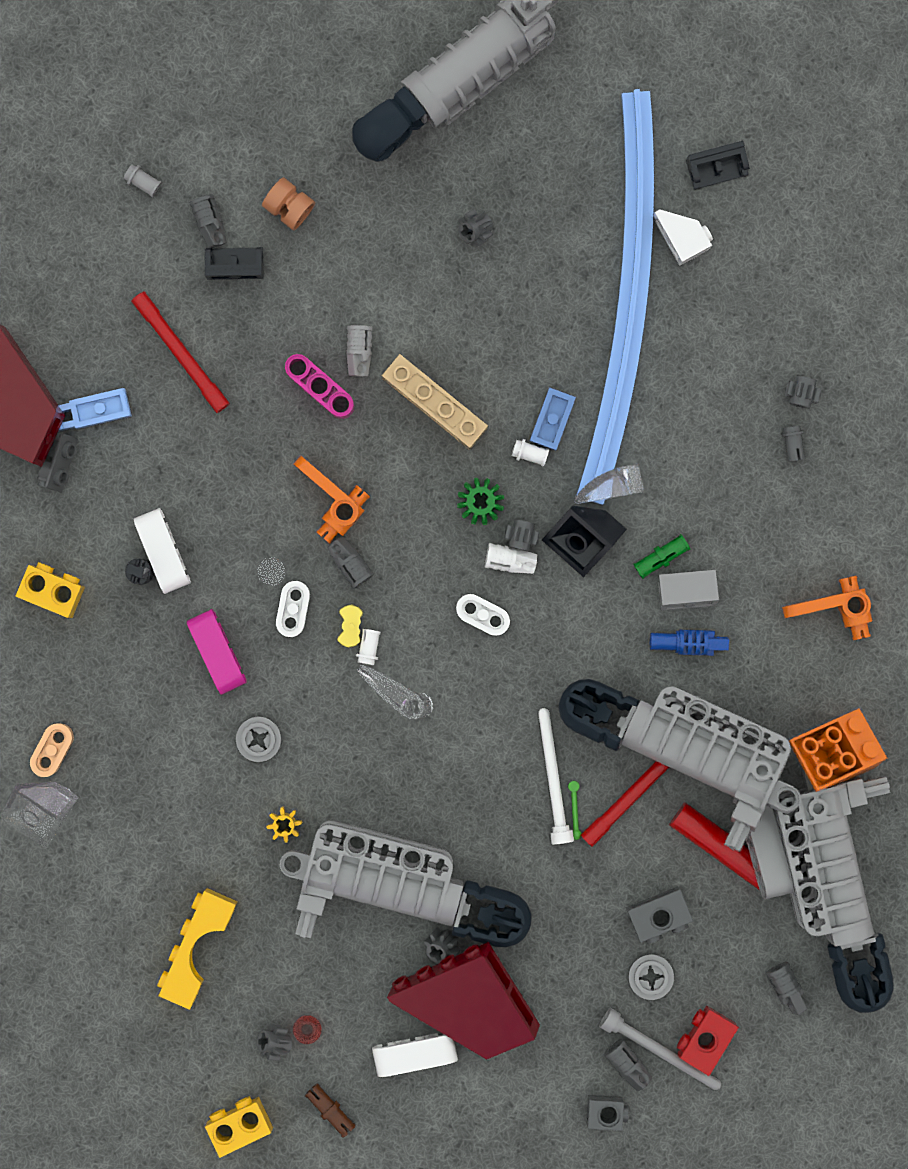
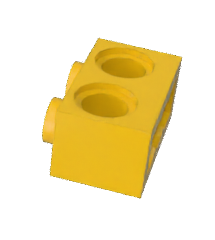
[16,562,85,618]
[205,1096,273,1158]

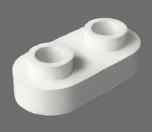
[276,581,310,637]
[456,594,510,635]

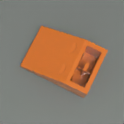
[789,708,887,792]

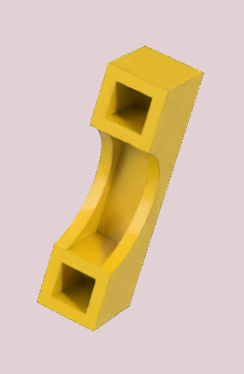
[157,888,238,1010]

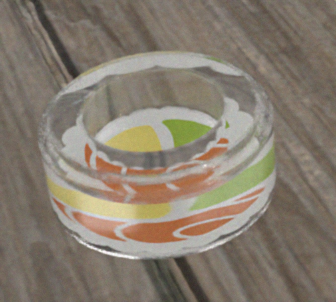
[257,557,286,586]

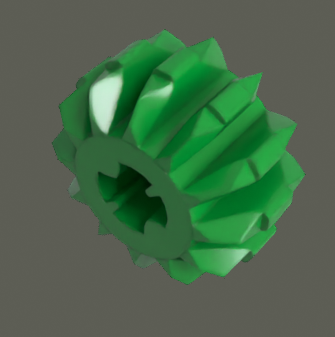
[457,478,504,525]

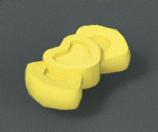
[337,604,363,648]

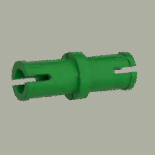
[633,534,691,579]

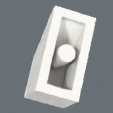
[653,210,713,266]

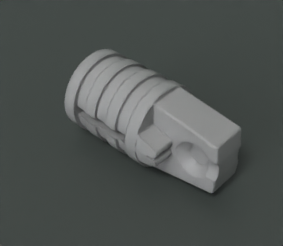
[346,325,373,377]

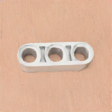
[134,508,191,594]
[372,1033,458,1077]

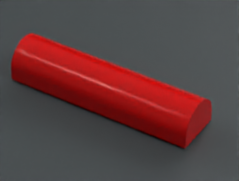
[669,802,760,891]

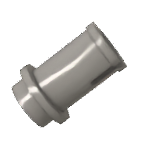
[123,164,162,197]

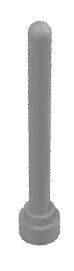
[599,1007,721,1090]

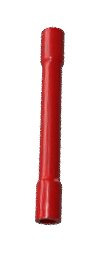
[131,291,230,413]
[580,761,670,847]

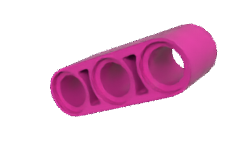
[285,354,354,419]
[186,609,247,695]

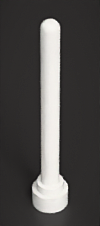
[538,708,574,845]

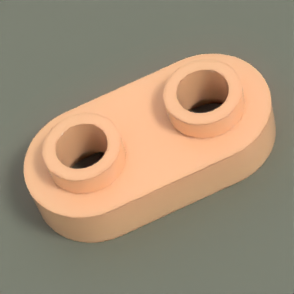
[30,723,74,777]

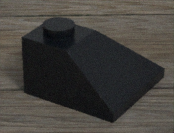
[542,506,627,577]

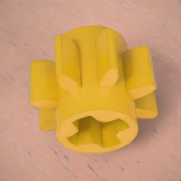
[266,807,302,843]

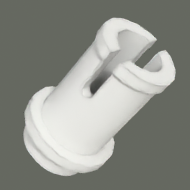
[512,439,549,466]
[356,629,381,665]

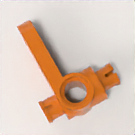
[294,456,370,544]
[782,576,872,640]

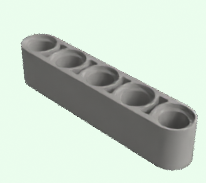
[736,804,794,900]

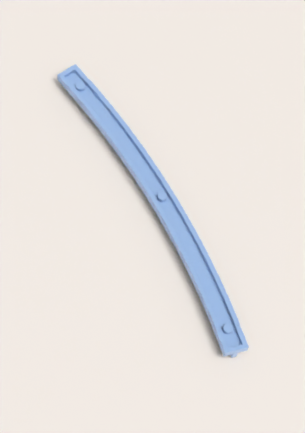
[576,89,654,505]

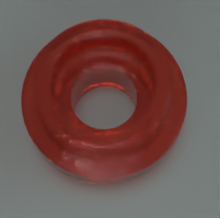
[293,1015,322,1044]

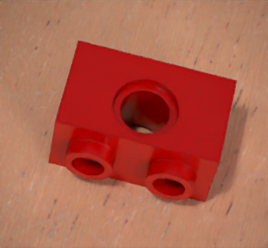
[676,1005,739,1076]

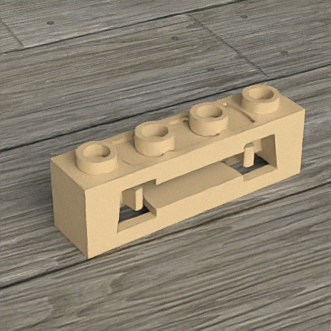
[382,354,488,450]

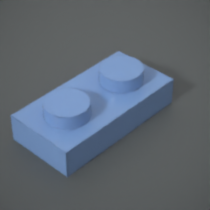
[530,387,576,451]

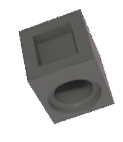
[586,1095,629,1131]

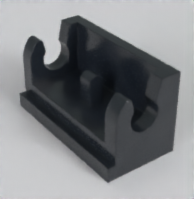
[686,141,750,190]
[205,247,264,280]

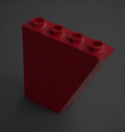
[0,324,65,467]
[387,942,540,1060]

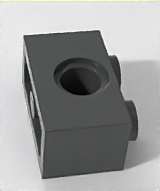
[626,887,693,944]

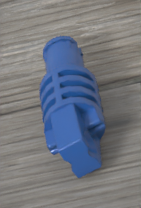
[650,630,729,656]

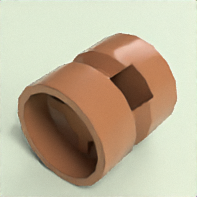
[262,177,315,231]

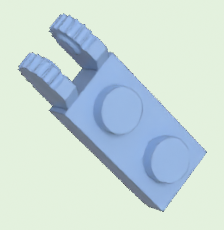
[58,388,132,432]

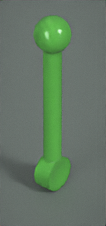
[568,781,582,840]

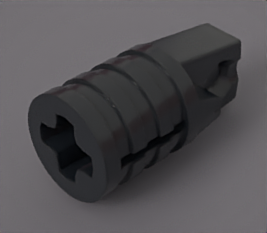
[125,559,154,585]

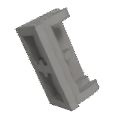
[658,570,719,611]

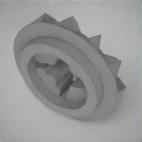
[236,717,281,762]
[628,954,674,1000]

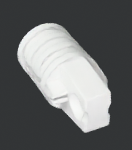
[485,543,537,574]

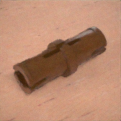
[304,1083,356,1138]

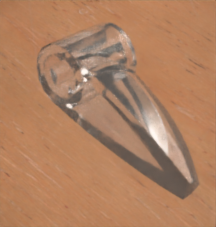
[574,464,645,505]
[357,664,433,720]

